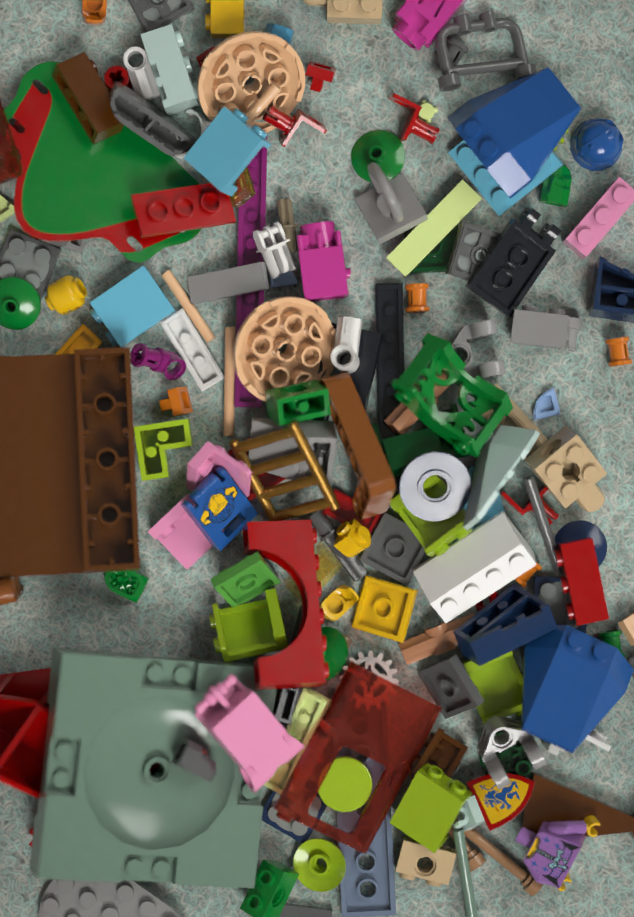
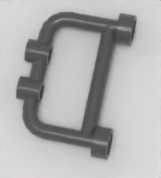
[435,11,537,92]

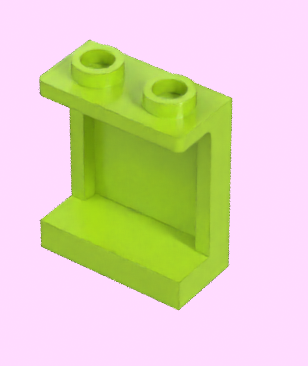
[390,475,472,557]
[209,588,288,662]
[462,651,523,725]
[389,763,472,854]

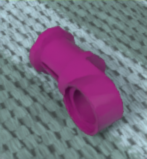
[130,343,186,380]

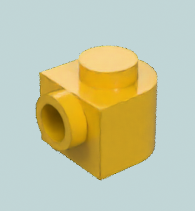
[333,519,371,558]

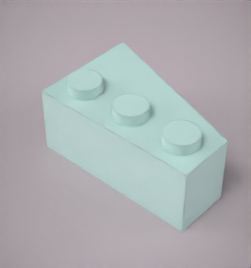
[140,24,199,116]

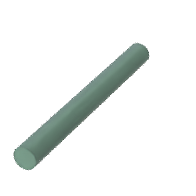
[453,827,478,917]

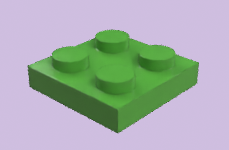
[210,552,281,607]

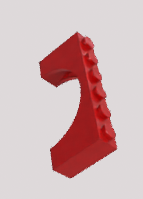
[242,520,329,690]

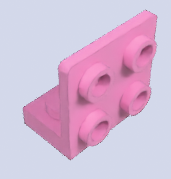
[186,441,252,498]
[148,493,225,569]

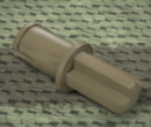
[277,198,298,252]

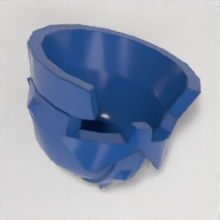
[570,119,624,171]

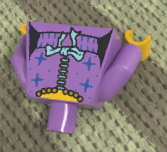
[515,815,601,891]

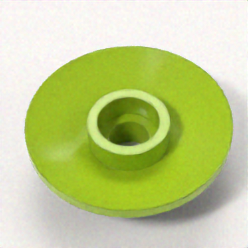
[293,838,346,892]

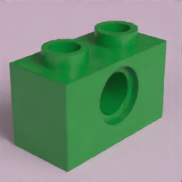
[265,380,331,426]
[240,859,299,917]

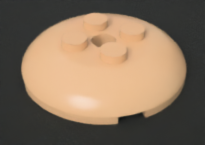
[197,31,305,133]
[233,296,336,402]

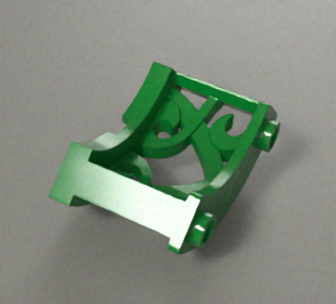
[391,333,513,457]

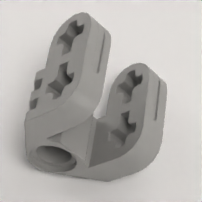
[451,319,506,379]
[477,716,548,790]

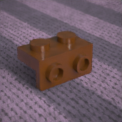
[410,728,468,779]

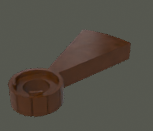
[521,772,634,839]

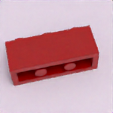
[554,537,609,626]

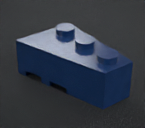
[589,256,634,323]
[454,584,557,666]

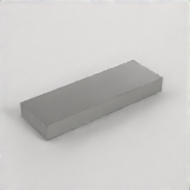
[187,262,269,304]

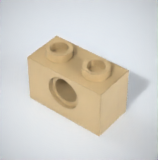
[395,835,457,887]

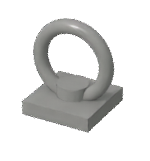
[355,162,428,244]

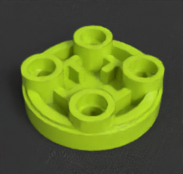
[317,755,372,812]

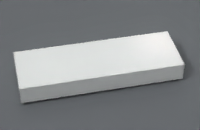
[160,308,224,392]

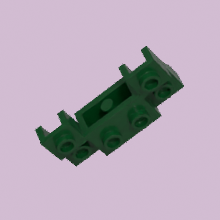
[372,403,470,479]

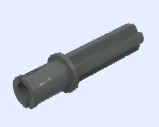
[307,510,367,582]

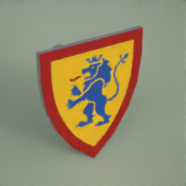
[466,773,535,832]

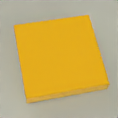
[351,575,418,643]

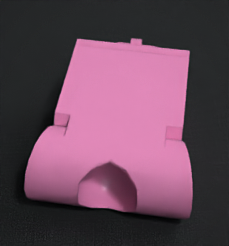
[194,674,305,793]

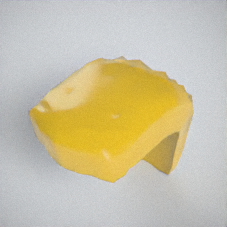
[319,584,359,622]

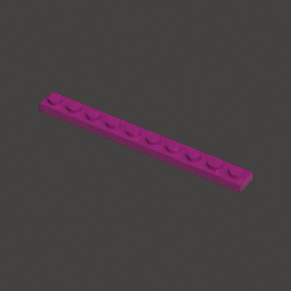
[234,136,268,408]

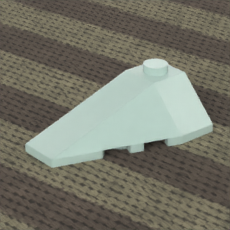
[463,425,540,531]

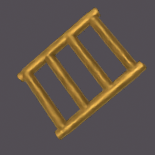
[229,421,340,521]

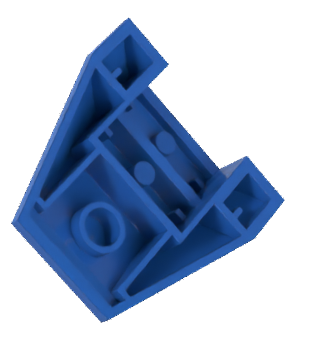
[447,67,582,198]
[521,625,634,753]

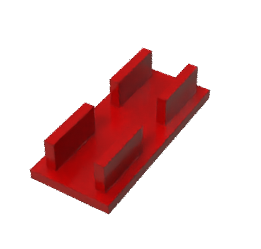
[131,183,236,238]

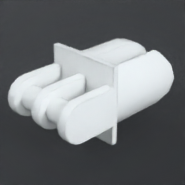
[253,222,296,279]

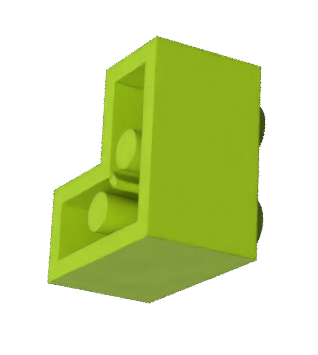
[134,419,194,481]

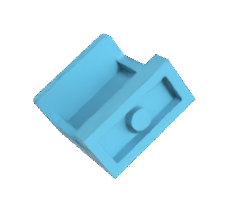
[184,106,272,197]
[90,265,176,348]

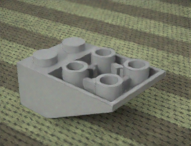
[248,418,337,485]

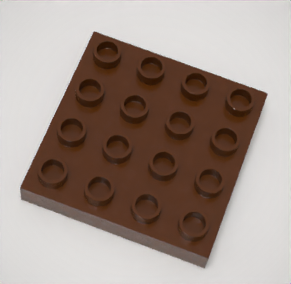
[0,347,140,578]

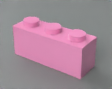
[563,177,634,259]

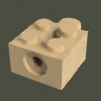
[303,0,382,25]
[524,426,607,512]

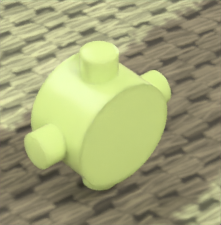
[418,100,438,124]

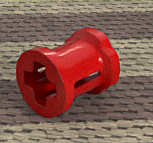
[104,66,132,90]

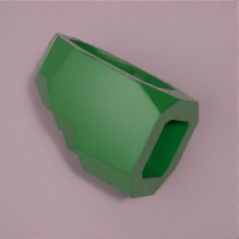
[539,164,572,207]
[103,571,150,603]

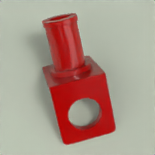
[388,93,440,144]
[262,105,327,147]
[499,486,559,525]

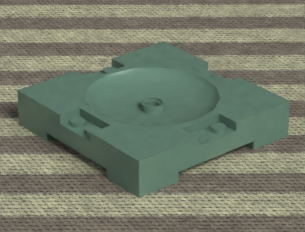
[29,648,276,888]

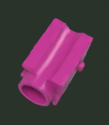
[392,0,467,51]
[297,221,351,302]

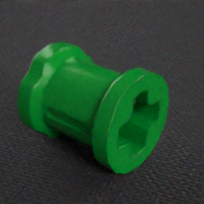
[597,629,625,657]

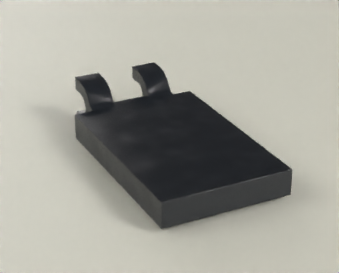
[465,207,562,318]
[313,323,384,421]

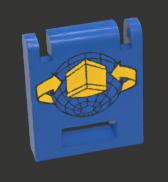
[181,466,258,551]

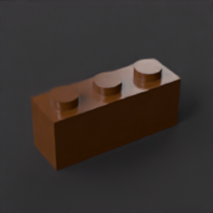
[52,52,124,145]

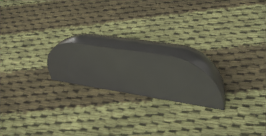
[110,82,197,156]

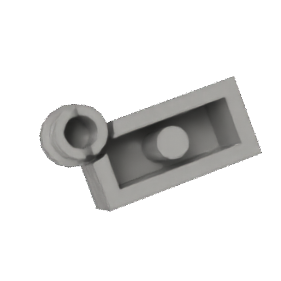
[510,305,582,351]

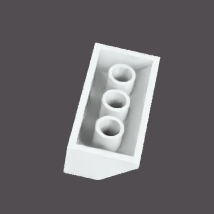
[413,511,537,623]

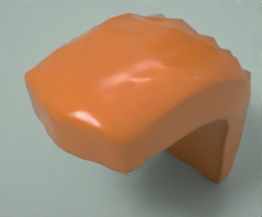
[82,0,107,25]

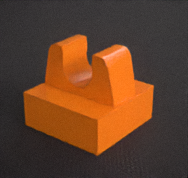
[159,386,193,416]

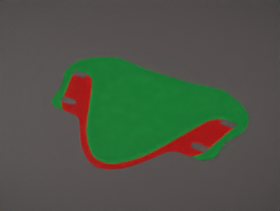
[0,61,202,263]

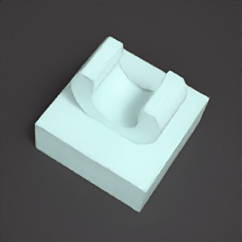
[453,795,485,832]

